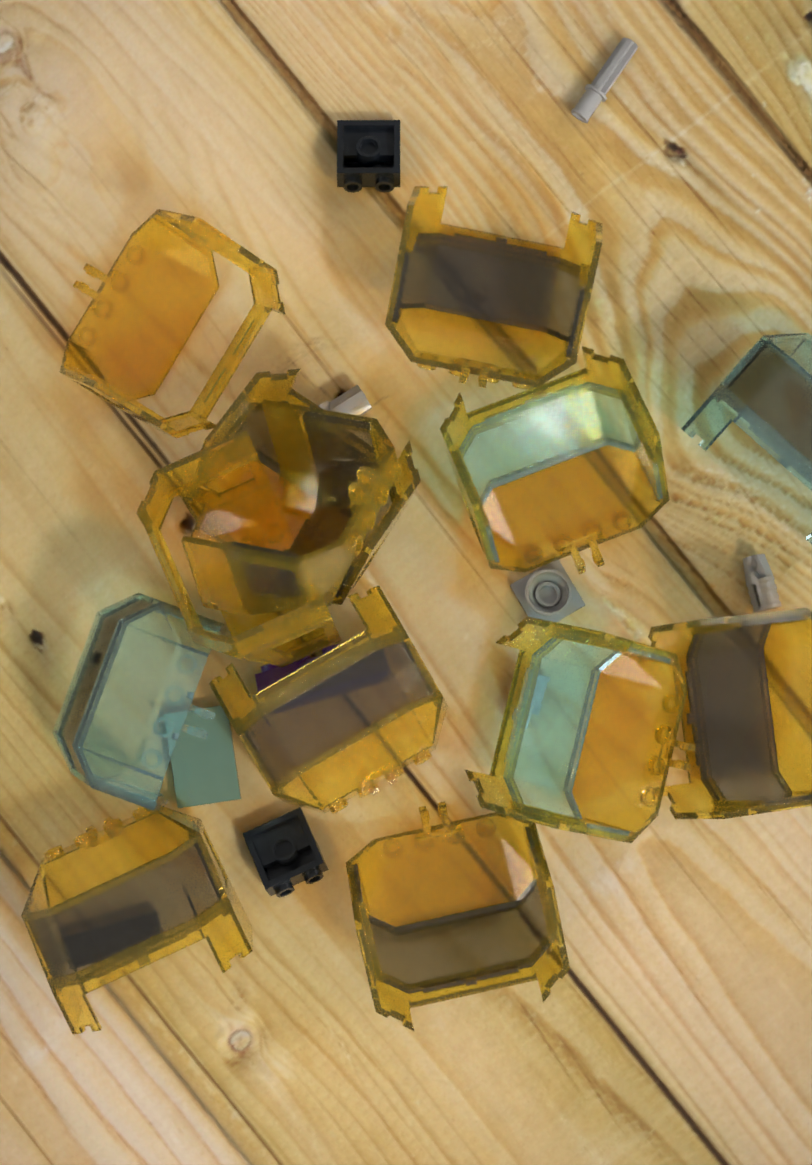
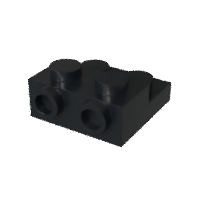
[337,120,400,193]
[243,807,329,898]

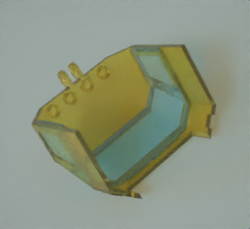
[440,346,670,574]
[465,617,696,843]

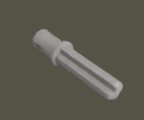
[571,38,638,123]

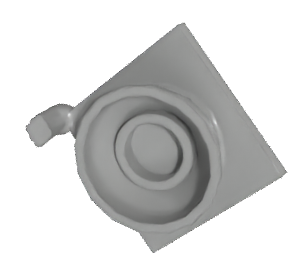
[510,558,585,638]

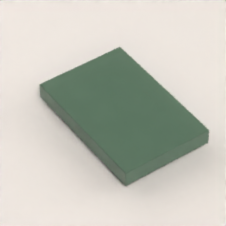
[164,705,241,808]

